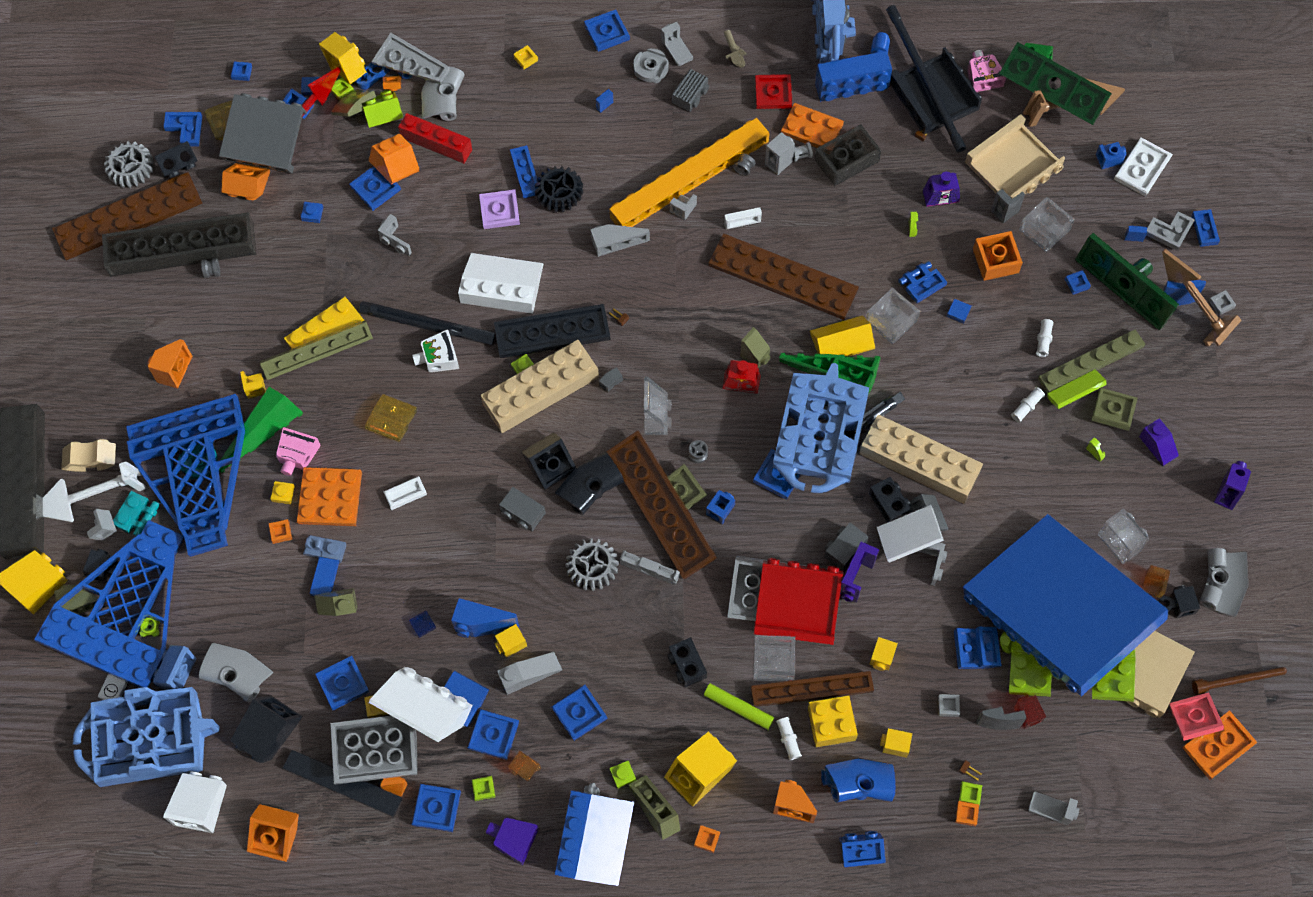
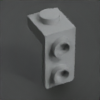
[661,22,693,66]
[378,214,412,256]
[918,542,947,586]
[1028,792,1079,825]

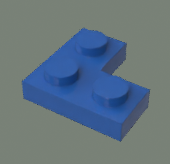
[164,112,202,146]

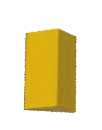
[810,315,875,357]

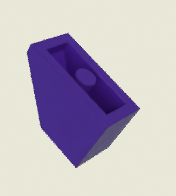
[1139,418,1179,466]

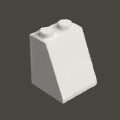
[163,771,227,833]

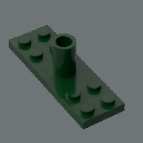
[999,42,1112,125]
[1075,233,1179,330]

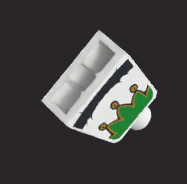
[412,330,459,372]

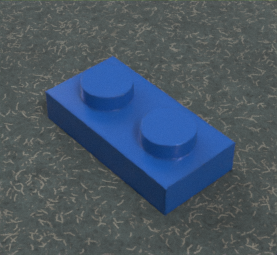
[1191,209,1220,247]

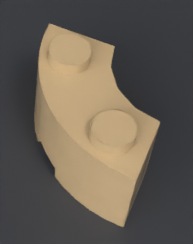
[61,439,116,472]

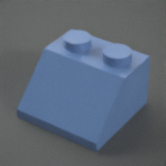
[153,645,197,690]

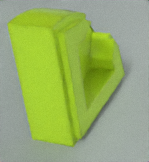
[909,212,918,237]
[1086,437,1105,462]

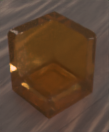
[1142,565,1170,598]
[508,751,541,781]

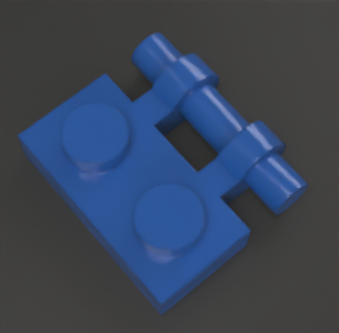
[898,261,947,304]

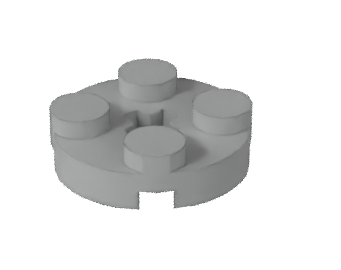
[633,48,669,83]

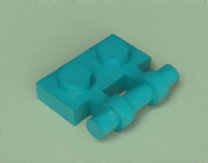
[113,491,160,536]

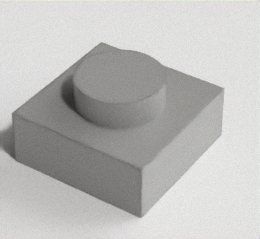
[1209,290,1236,316]
[938,694,960,717]

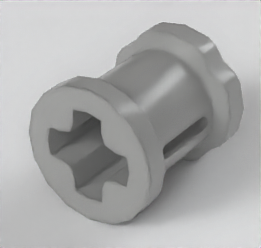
[793,142,813,162]

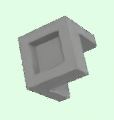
[670,194,697,220]
[87,509,117,540]

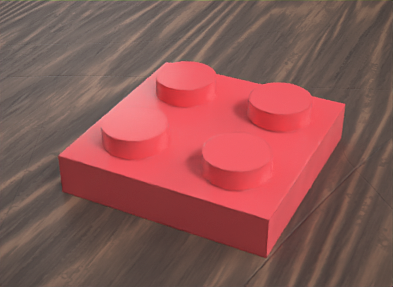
[1169,692,1224,741]

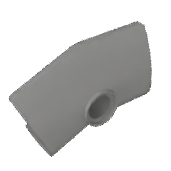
[421,66,465,121]
[1199,548,1248,617]
[199,643,273,703]

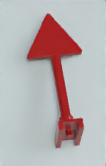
[302,67,341,117]

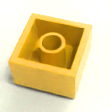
[319,32,366,84]
[808,696,858,747]

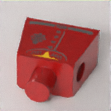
[722,360,761,394]

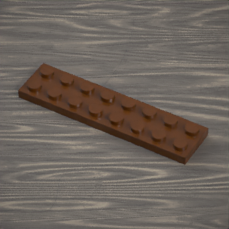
[52,172,203,261]
[709,233,859,320]
[606,430,717,579]

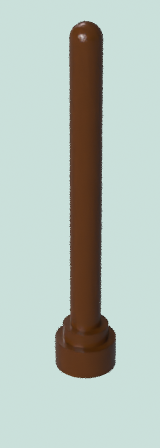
[1192,667,1287,696]

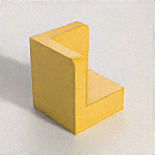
[240,371,266,399]

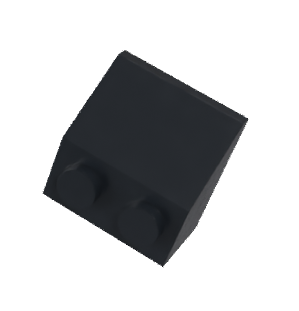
[521,432,576,489]

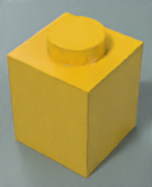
[494,624,527,658]
[870,637,898,671]
[880,728,912,758]

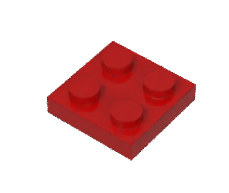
[755,74,792,109]

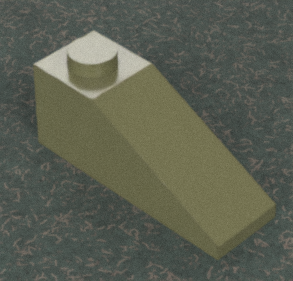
[629,775,680,840]

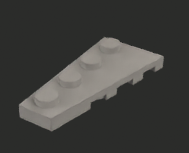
[372,33,450,84]

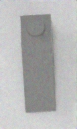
[590,224,650,257]
[497,652,562,695]

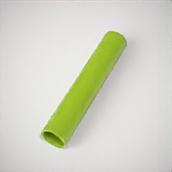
[704,683,775,730]

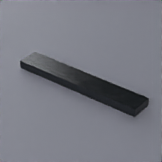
[283,750,403,818]

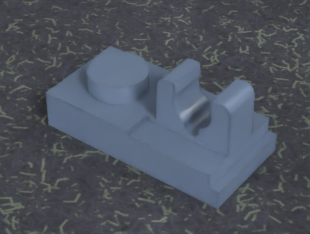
[303,535,346,563]

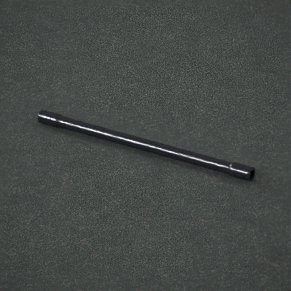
[886,5,966,153]

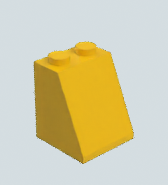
[0,550,67,615]
[664,731,737,807]

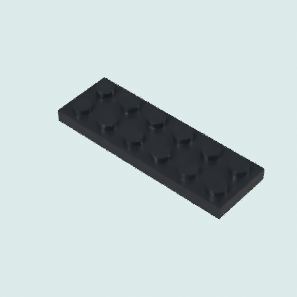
[494,304,611,358]

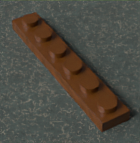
[751,671,874,707]

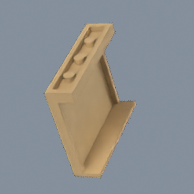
[965,115,1065,199]
[1127,631,1195,718]

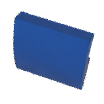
[1163,280,1206,305]
[954,627,1001,669]
[444,671,490,727]

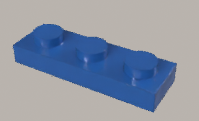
[510,145,539,198]

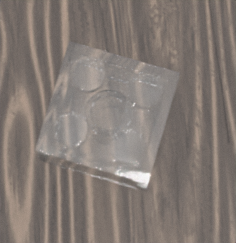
[1019,197,1075,253]
[866,288,920,345]
[1098,509,1150,564]
[753,635,795,682]

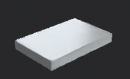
[1114,138,1173,197]
[877,505,944,563]

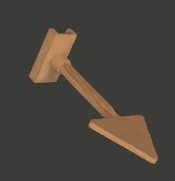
[1023,79,1125,127]
[1162,249,1242,346]

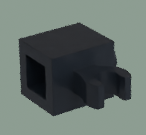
[83,549,118,582]
[1158,585,1200,618]

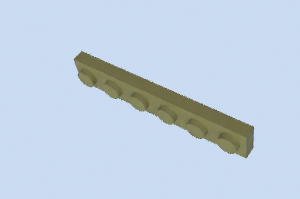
[260,320,373,380]
[1038,329,1145,393]

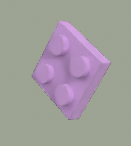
[479,190,520,229]

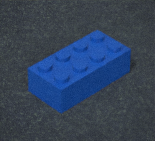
[815,51,892,102]

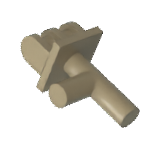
[724,30,747,68]

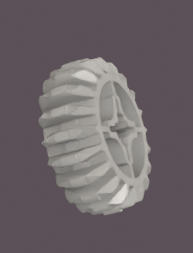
[104,141,154,189]
[565,538,619,591]

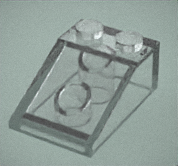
[644,377,671,435]

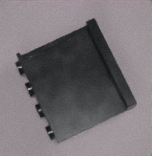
[889,47,982,134]

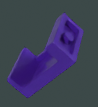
[840,542,879,602]

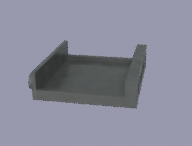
[219,93,307,174]

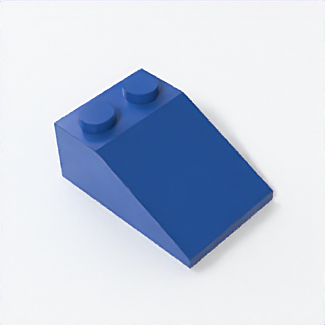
[451,598,519,638]

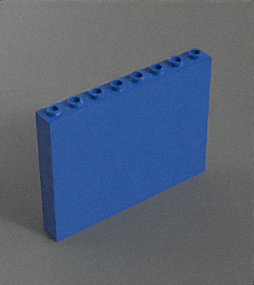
[963,514,1168,696]

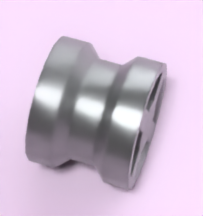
[733,153,756,176]
[201,258,220,278]
[689,440,708,463]

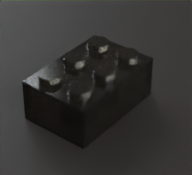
[815,124,881,187]

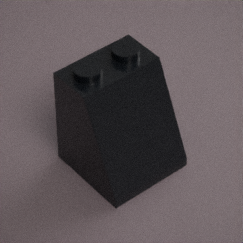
[230,695,303,763]

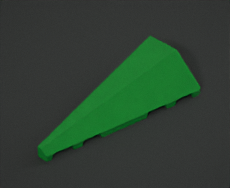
[779,353,880,395]
[219,387,303,473]

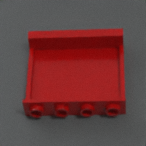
[754,558,843,645]

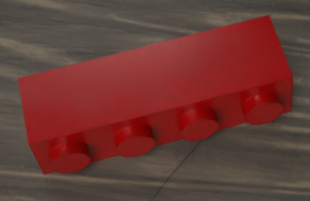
[398,113,472,164]

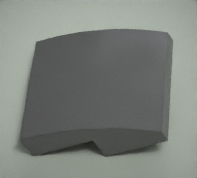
[976,707,1026,730]

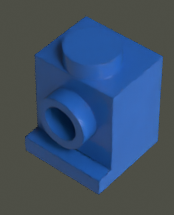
[283,88,314,119]
[1095,142,1126,169]
[706,490,735,524]

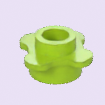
[139,618,160,637]

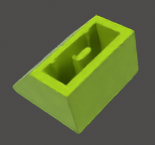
[361,90,403,128]

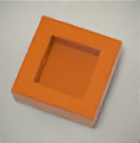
[383,76,401,91]
[269,519,292,544]
[955,801,979,826]
[694,825,720,853]

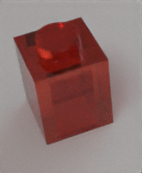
[1014,695,1046,729]

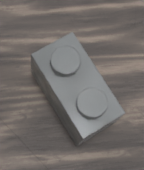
[765,132,795,175]

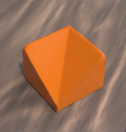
[380,777,408,797]

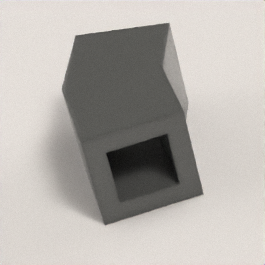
[599,367,623,392]

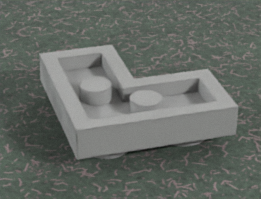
[1146,212,1195,251]

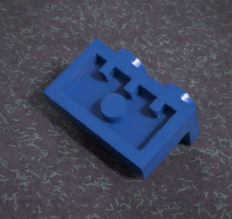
[839,831,886,867]

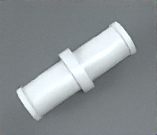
[1036,319,1053,357]
[1011,387,1045,422]
[776,717,802,760]

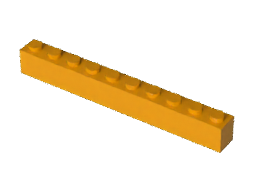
[609,118,769,227]

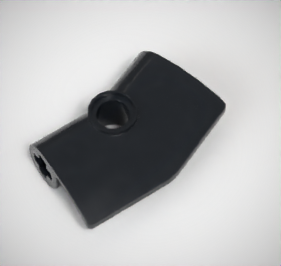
[555,452,624,515]

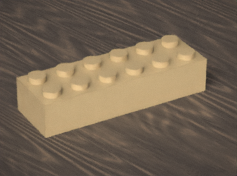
[481,340,599,433]
[859,414,983,504]

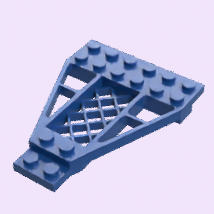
[126,394,245,557]
[34,520,184,688]

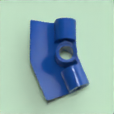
[825,759,895,803]

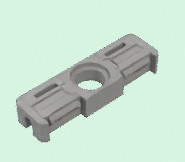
[619,550,680,585]

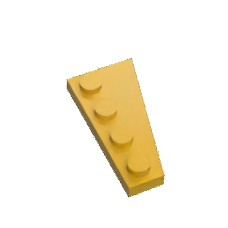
[284,297,364,349]

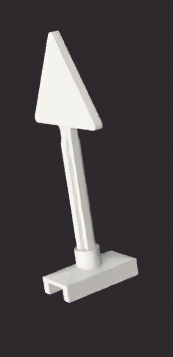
[30,462,146,522]

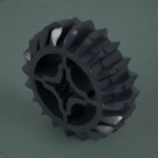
[535,166,583,213]

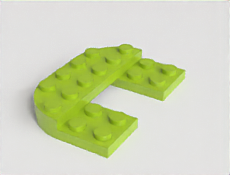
[1009,641,1136,702]

